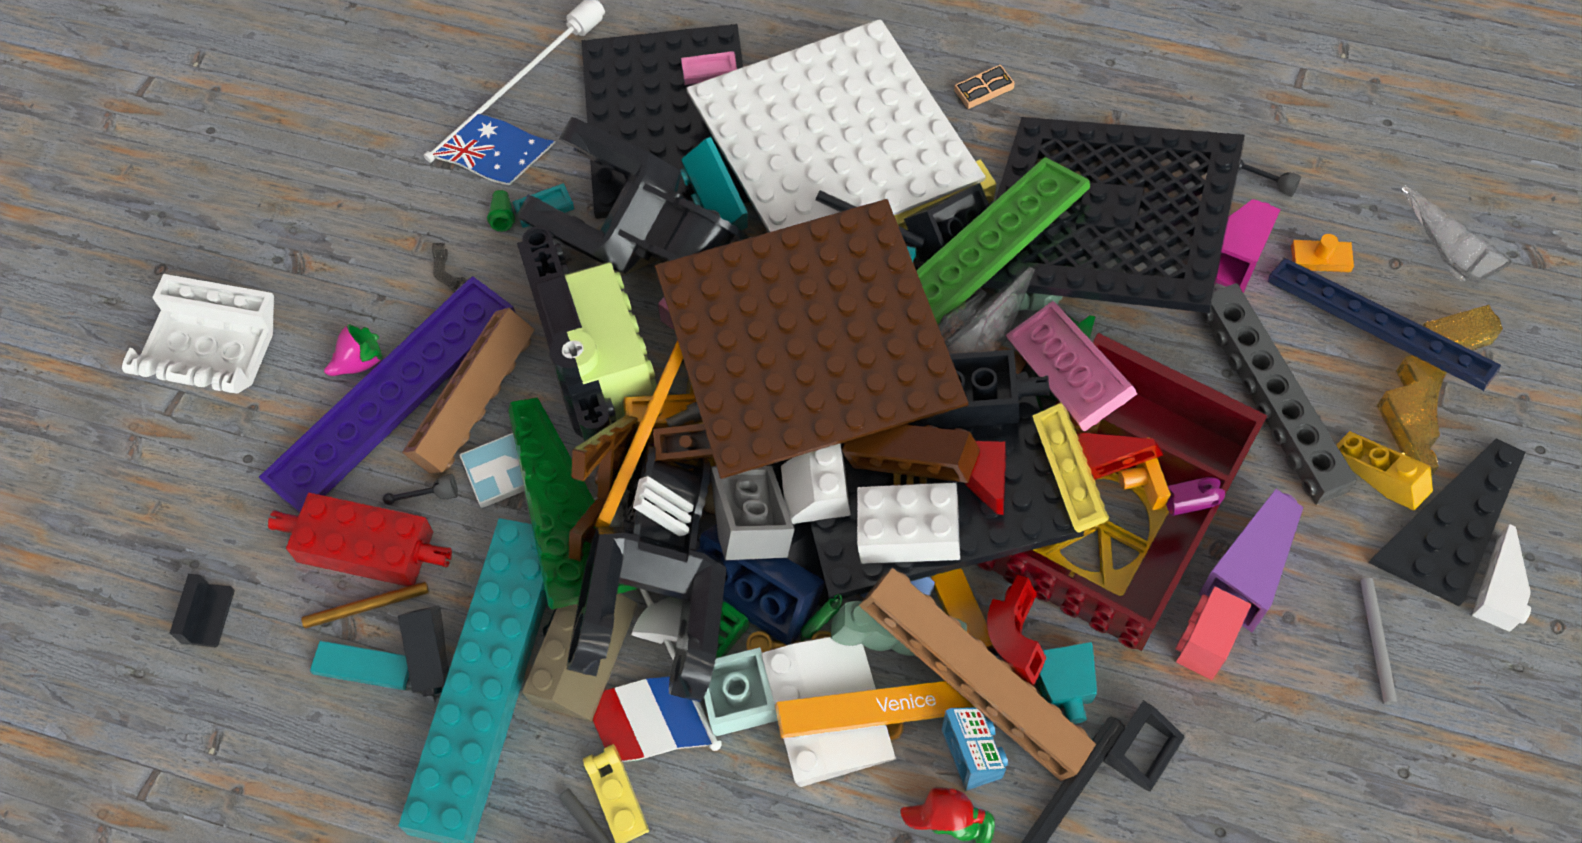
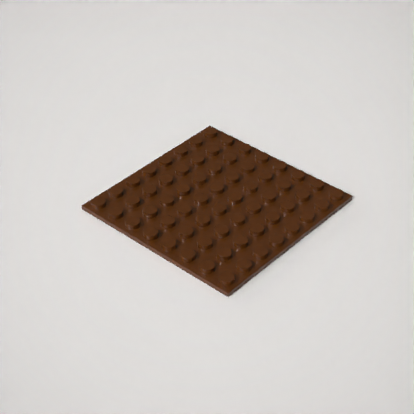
[655,199,968,479]

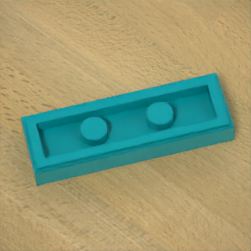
[310,641,409,690]

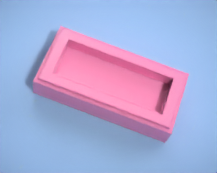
[681,51,737,85]

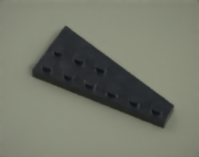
[1368,439,1526,606]

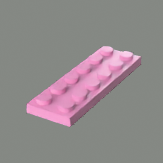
[1005,301,1137,432]

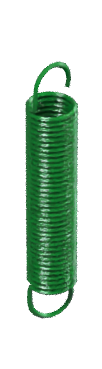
[801,594,842,641]

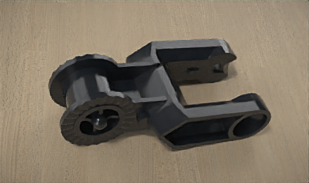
[516,117,749,274]
[567,443,726,702]

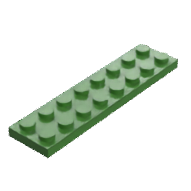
[916,157,1090,325]

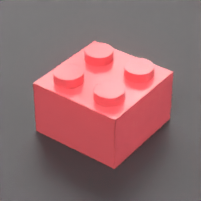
[1175,586,1252,680]

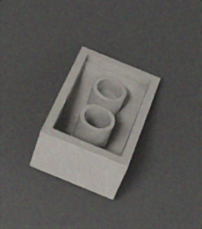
[710,466,794,560]

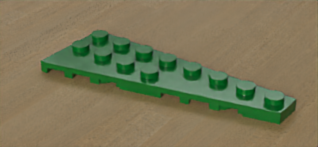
[508,397,637,610]

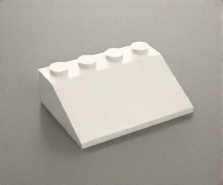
[761,637,896,787]

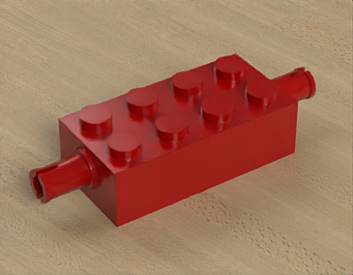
[268,492,452,586]

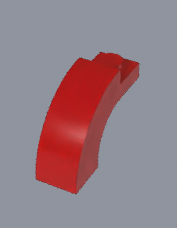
[987,575,1046,686]

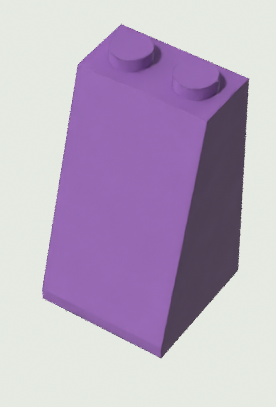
[1199,489,1303,632]

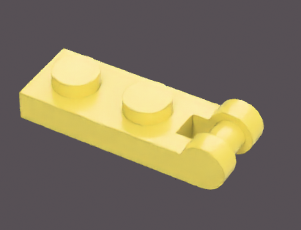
[583,744,649,843]

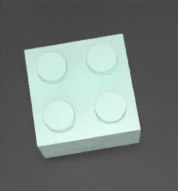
[704,647,778,737]

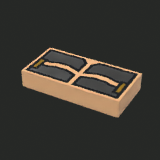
[954,64,1015,109]

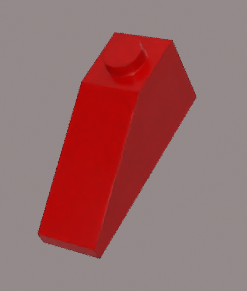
[1076,433,1163,480]

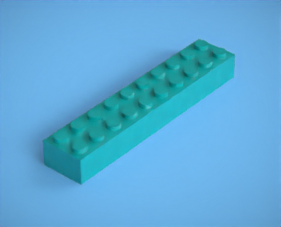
[398,518,547,843]

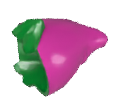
[324,324,383,376]

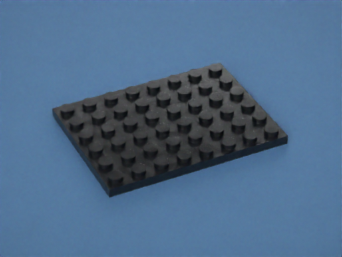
[581,24,751,219]
[810,372,1084,600]

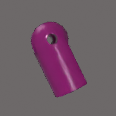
[1166,477,1225,516]

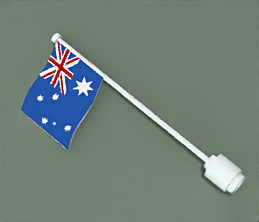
[423,0,605,185]

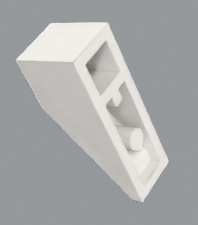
[1472,524,1531,632]

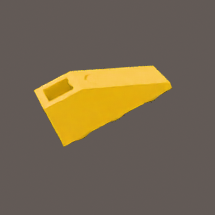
[1336,431,1433,510]

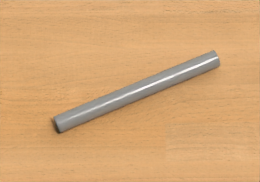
[1360,578,1397,705]

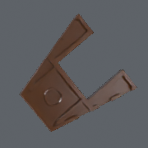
[569,415,638,561]

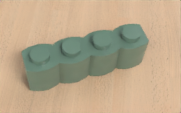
[831,601,967,656]

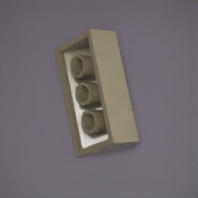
[522,594,638,722]

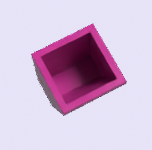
[1216,199,1281,293]

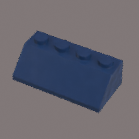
[700,524,825,645]

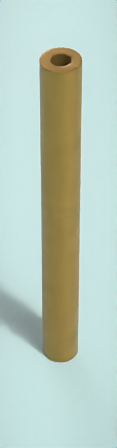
[301,581,429,629]

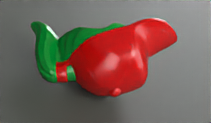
[900,787,995,843]

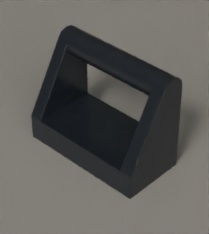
[1104,700,1185,791]

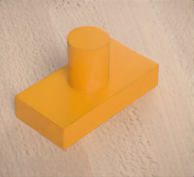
[1291,234,1354,272]
[1118,458,1170,510]

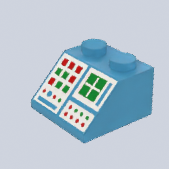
[942,707,1008,791]

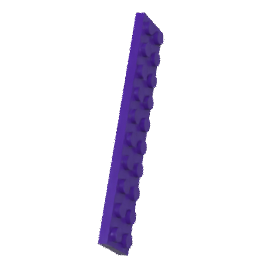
[259,276,515,514]

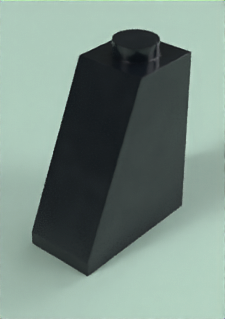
[398,605,449,697]

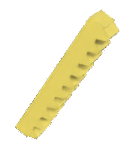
[1032,403,1109,533]

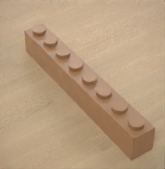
[859,568,1096,781]

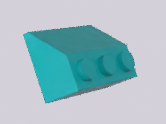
[680,137,748,230]

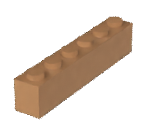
[402,308,535,474]

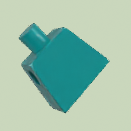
[1035,642,1097,724]

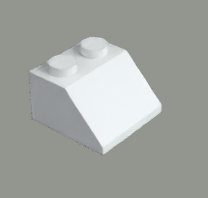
[781,444,851,524]

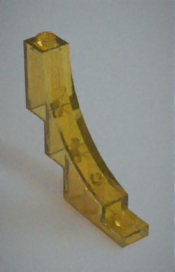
[1377,305,1503,477]

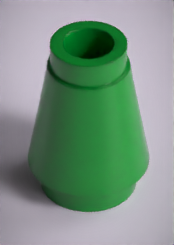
[487,190,515,232]

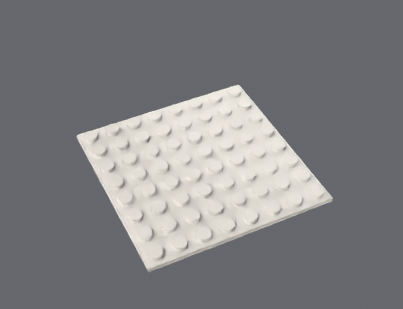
[686,19,986,232]

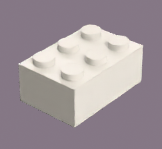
[857,483,960,564]

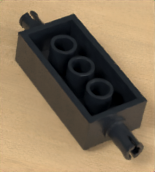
[907,349,1050,429]

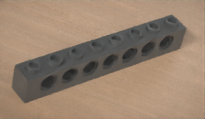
[1200,283,1357,505]

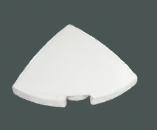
[631,596,683,644]

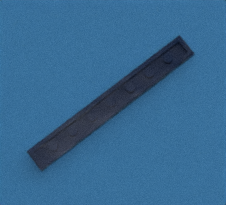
[1268,258,1501,391]

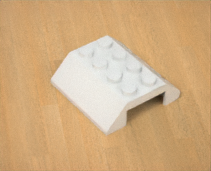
[122,274,274,394]

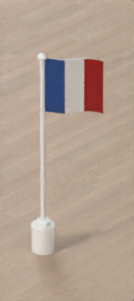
[592,497,722,762]

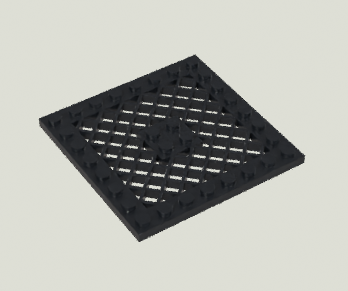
[981,117,1245,313]

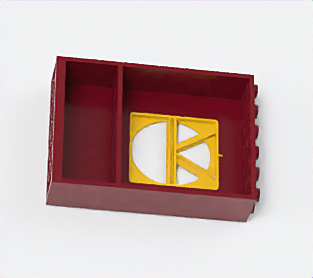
[977,333,1268,651]

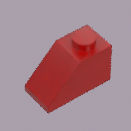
[966,441,1006,515]

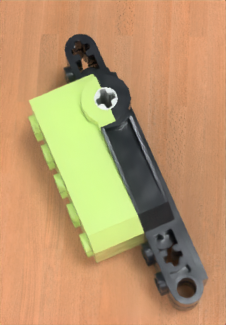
[517,226,657,442]

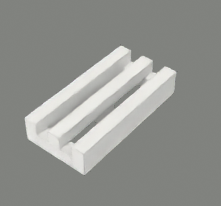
[633,476,694,537]

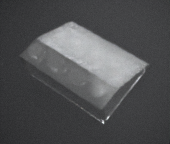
[943,267,1035,354]

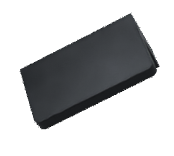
[170,574,235,648]

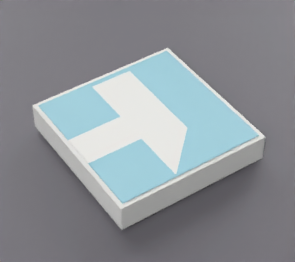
[459,433,525,509]

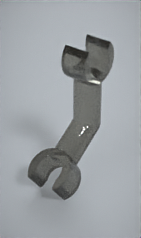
[432,243,467,294]

